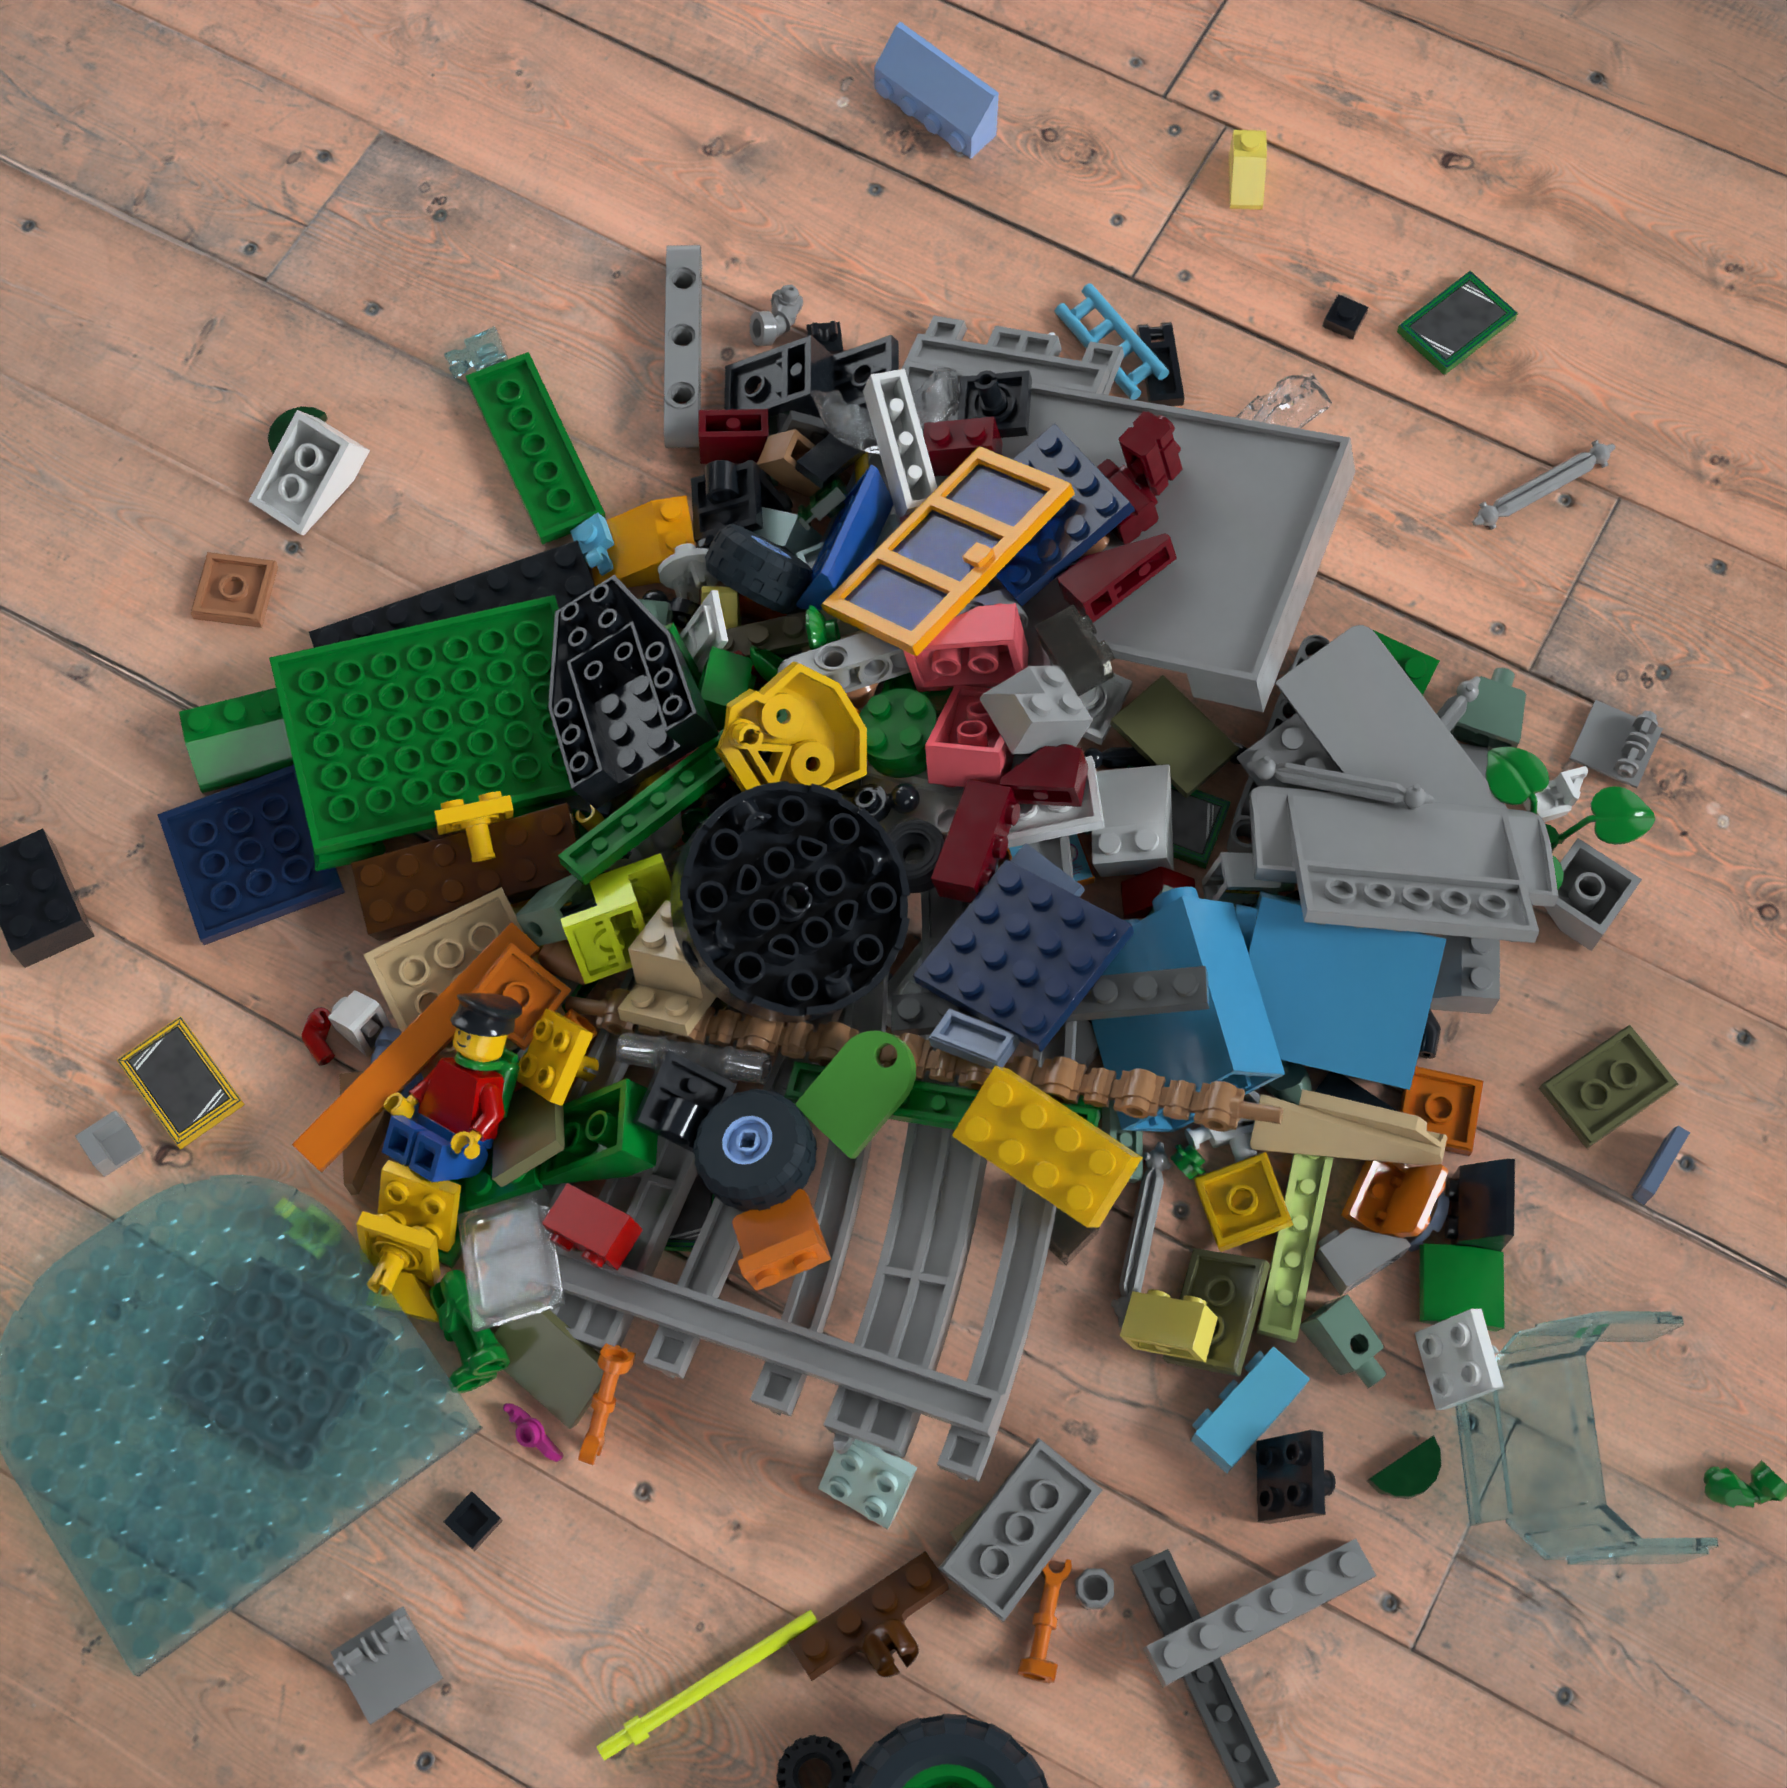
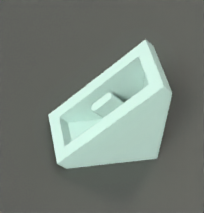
[753,507,822,556]

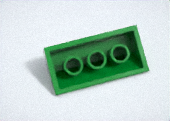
[179,688,294,793]

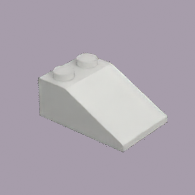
[249,410,370,535]
[1092,764,1174,877]

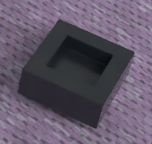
[1322,294,1369,340]
[443,1491,503,1552]

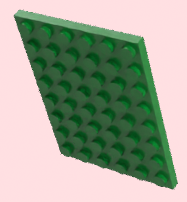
[269,595,577,855]

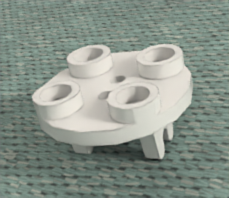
[658,543,719,603]

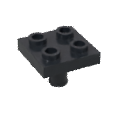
[957,370,1032,438]
[1256,1430,1336,1524]

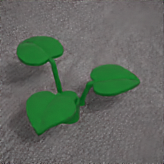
[1485,747,1656,889]

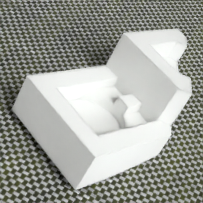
[1523,766,1588,822]

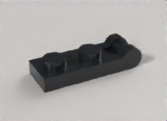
[1137,322,1185,406]

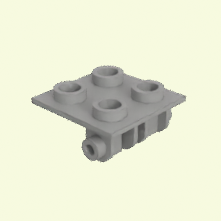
[1569,700,1663,788]
[331,1606,443,1725]

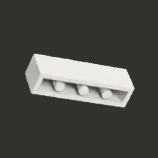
[863,369,937,523]

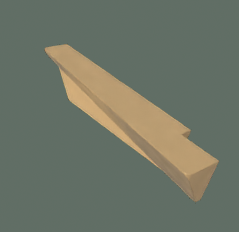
[1250,1089,1447,1166]

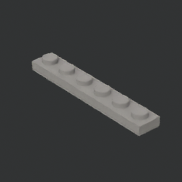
[1143,1539,1376,1687]

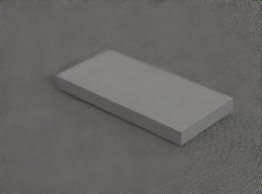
[938,1438,1102,1622]

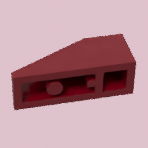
[1057,533,1177,625]

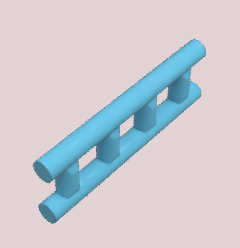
[1055,283,1169,400]

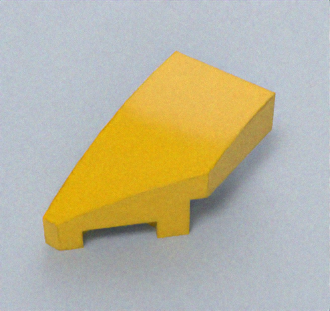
[366,1272,439,1323]

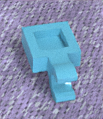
[570,513,615,576]

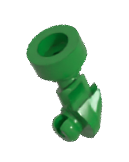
[1703,1460,1787,1508]

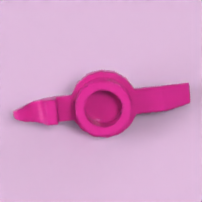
[503,1403,564,1462]

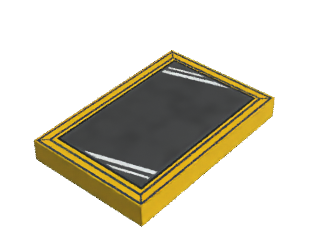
[117,1016,245,1150]

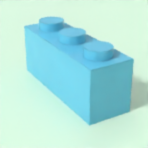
[1191,1346,1310,1474]

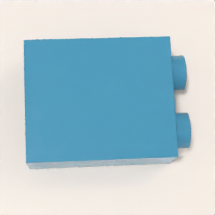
[1091,887,1285,1132]
[1235,891,1447,1090]

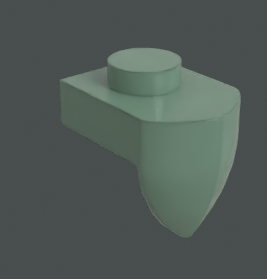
[1262,1060,1312,1105]

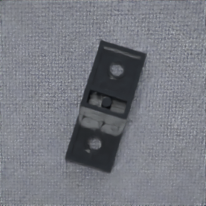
[724,335,899,422]

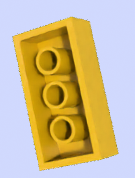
[952,1066,1143,1228]

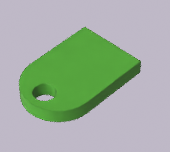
[795,1030,916,1159]

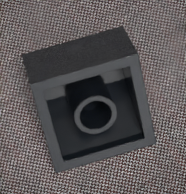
[1445,1158,1515,1251]

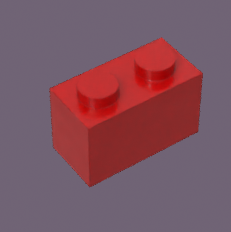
[541,1183,643,1271]

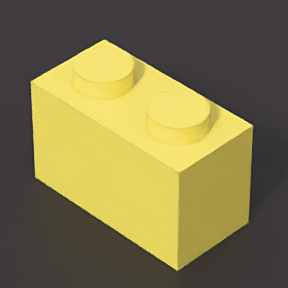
[1120,1289,1218,1362]

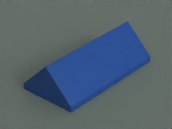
[796,464,894,610]

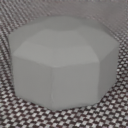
[1075,1568,1114,1610]

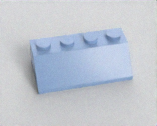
[874,22,999,159]

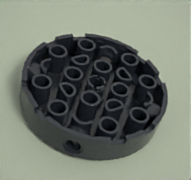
[670,781,910,1022]

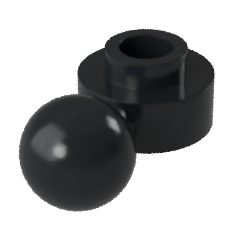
[642,589,700,629]
[851,783,920,822]

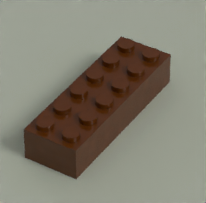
[351,803,581,941]

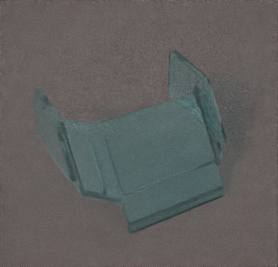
[1455,1311,1719,1565]

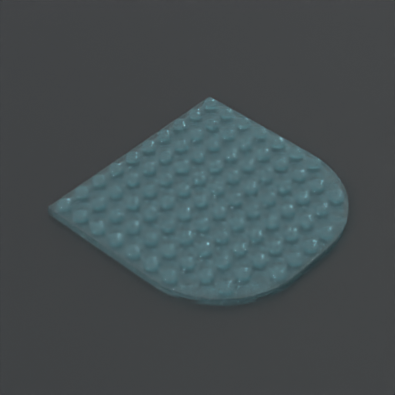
[0,1174,483,1677]

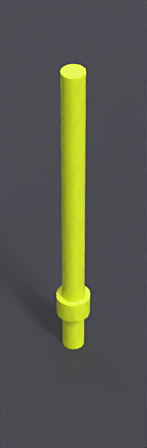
[596,1610,818,1761]

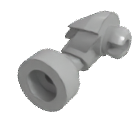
[750,285,803,346]

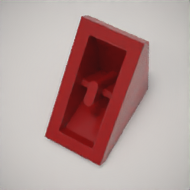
[1121,866,1195,919]

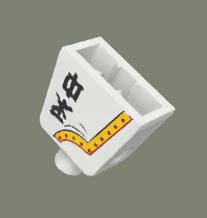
[1202,852,1296,908]

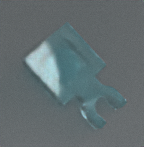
[444,326,508,378]

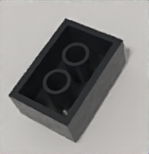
[0,828,95,968]

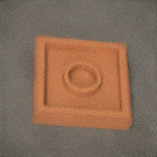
[191,552,278,628]

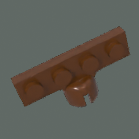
[788,1551,950,1682]

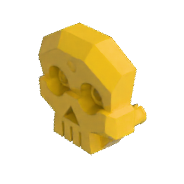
[714,662,867,792]

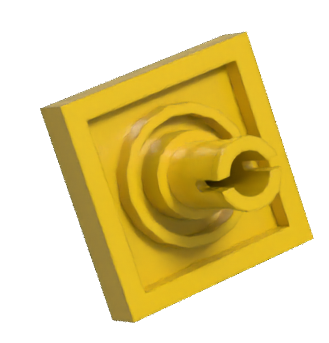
[435,791,514,862]
[517,1009,599,1106]
[378,1160,461,1252]
[356,1211,441,1296]

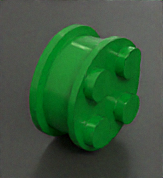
[859,688,938,778]

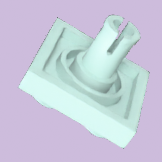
[818,1439,917,1529]

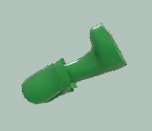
[429,1269,510,1394]

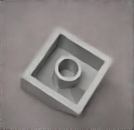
[980,665,1093,754]
[1544,838,1642,951]

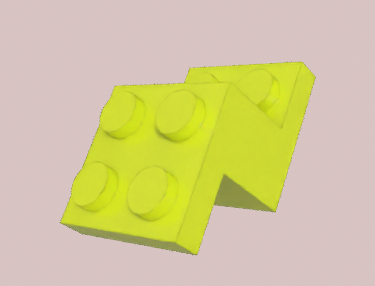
[560,853,671,984]

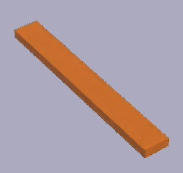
[292,922,540,1173]

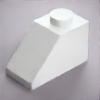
[328,990,392,1057]

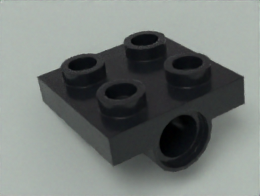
[691,460,763,543]
[633,1049,736,1153]

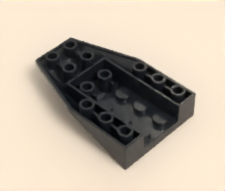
[548,575,720,809]

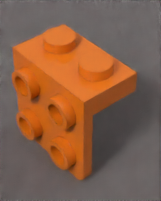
[1341,1160,1448,1238]
[732,1189,831,1291]

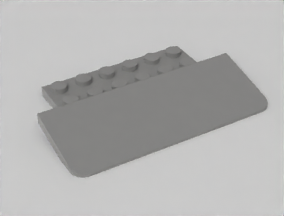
[1236,625,1508,809]
[1249,786,1558,943]

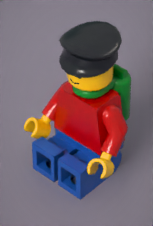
[382,993,522,1182]

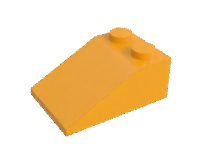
[592,495,695,588]

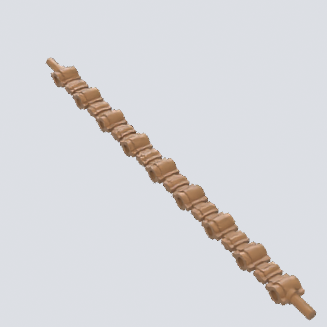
[565,988,1283,1131]

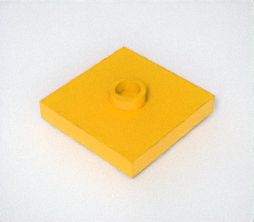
[1193,1152,1293,1252]

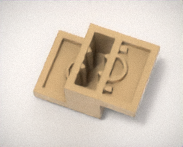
[617,900,717,1037]

